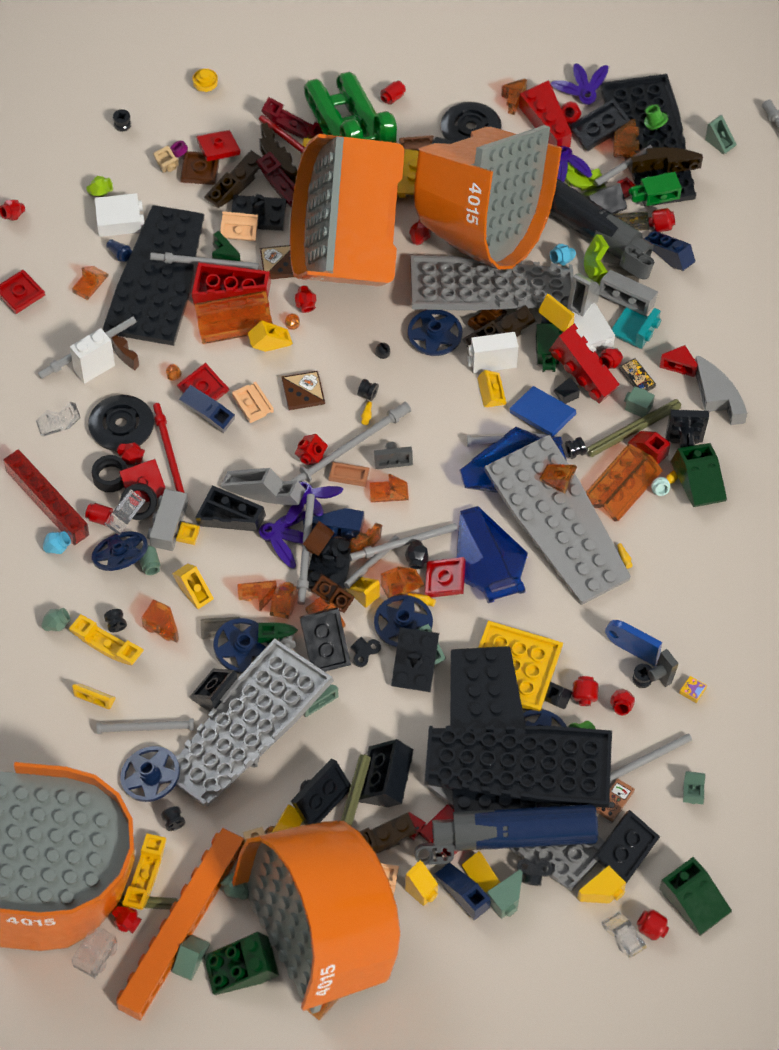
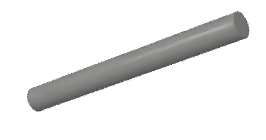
[594,145,653,187]
[343,535,399,589]

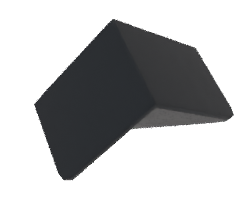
[554,377,580,404]
[544,682,572,709]

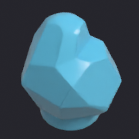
[549,244,576,265]
[43,531,71,554]

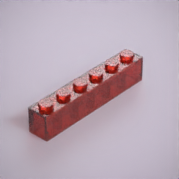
[3,449,89,546]

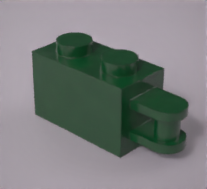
[535,324,562,372]

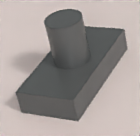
[374,442,413,469]
[648,649,679,687]

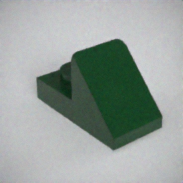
[212,231,240,261]

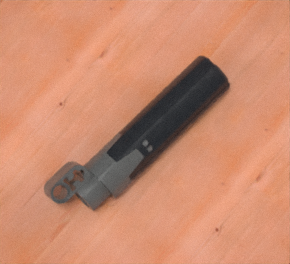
[550,178,654,279]

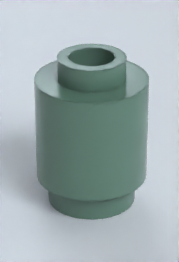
[139,545,161,575]

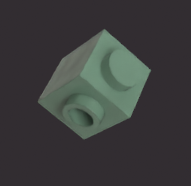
[624,386,655,417]

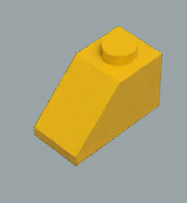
[248,320,293,352]
[172,563,214,609]
[405,860,438,906]
[577,865,626,903]

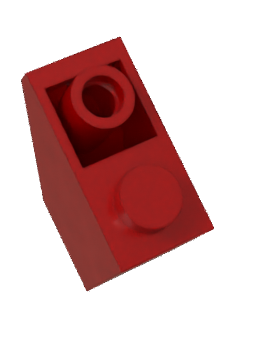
[628,431,671,466]

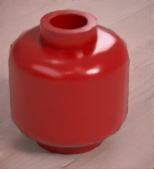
[649,208,676,232]
[572,676,599,706]
[637,909,669,941]

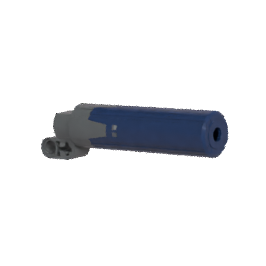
[414,805,598,865]

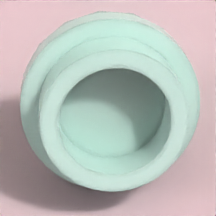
[651,477,670,496]

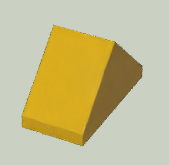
[345,577,380,608]

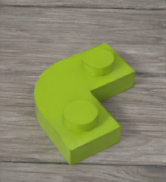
[565,162,605,191]
[584,234,609,285]

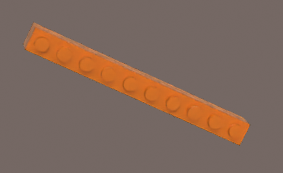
[116,828,245,1021]

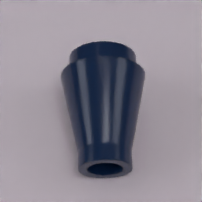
[106,239,132,262]

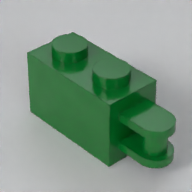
[628,172,682,206]

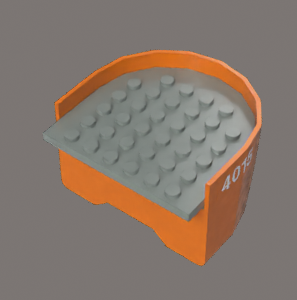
[414,125,562,269]
[290,134,404,286]
[0,762,135,951]
[232,821,400,1014]

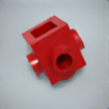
[294,434,328,465]

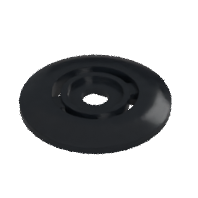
[441,102,502,142]
[88,395,154,451]

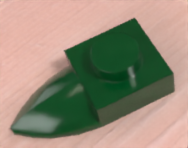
[258,623,298,643]

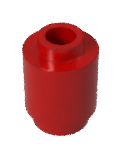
[380,81,406,105]
[85,503,115,526]

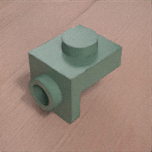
[683,771,706,804]

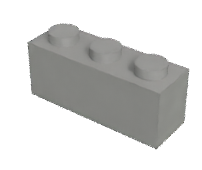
[599,270,658,316]
[147,489,188,551]

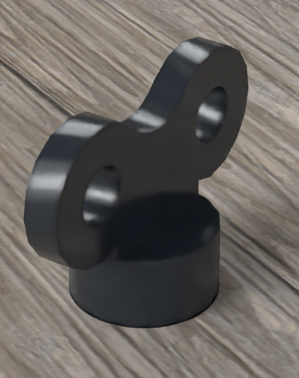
[350,636,381,668]
[517,858,553,886]

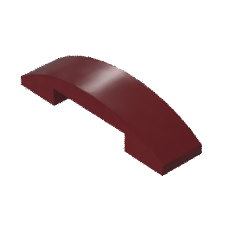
[261,97,324,139]
[257,151,295,208]

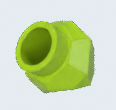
[87,176,113,197]

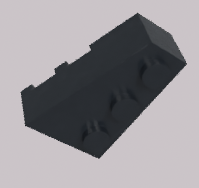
[195,485,266,532]

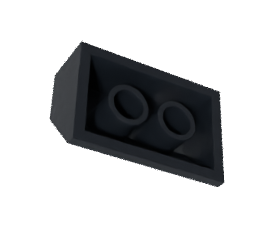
[359,739,414,807]

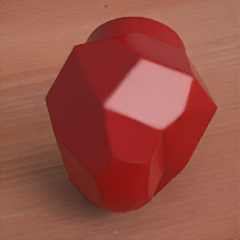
[561,101,581,123]
[0,200,25,221]
[409,220,431,245]
[295,286,317,313]
[599,347,623,369]
[117,442,145,465]
[610,689,635,716]
[112,906,142,934]

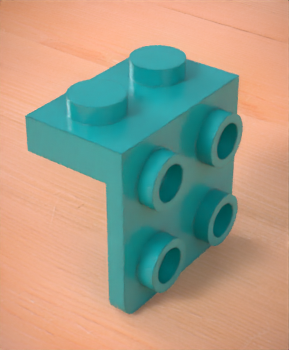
[612,308,662,349]

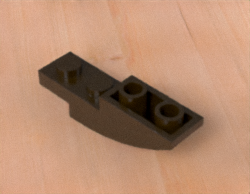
[259,122,298,184]
[630,147,703,173]
[204,150,261,208]
[462,305,536,348]
[359,812,417,854]

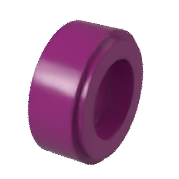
[170,141,188,157]

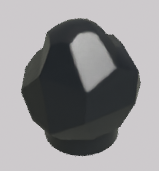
[405,540,428,569]

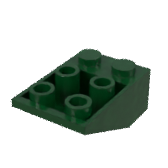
[670,443,727,507]
[659,857,732,936]
[204,931,279,995]

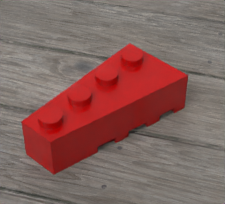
[519,80,572,148]
[192,262,271,304]
[549,323,620,404]

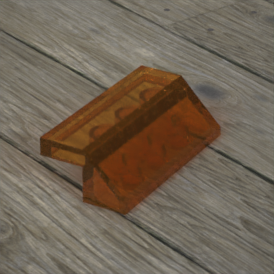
[194,291,273,344]
[586,444,663,521]

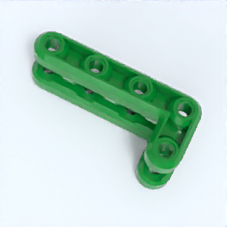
[304,72,397,143]

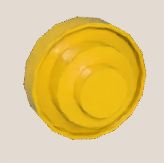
[193,69,218,92]

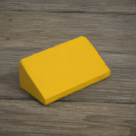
[539,294,574,332]
[478,370,507,407]
[72,684,115,709]
[461,851,500,894]

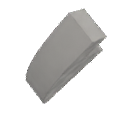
[567,273,600,317]
[695,356,747,425]
[221,468,306,505]

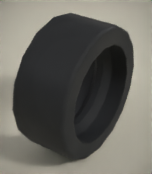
[91,455,127,492]
[120,483,157,520]

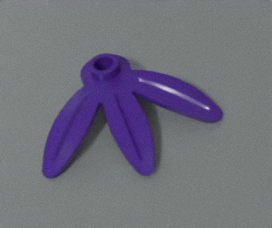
[551,63,609,105]
[557,146,592,182]
[285,482,343,524]
[259,511,306,569]

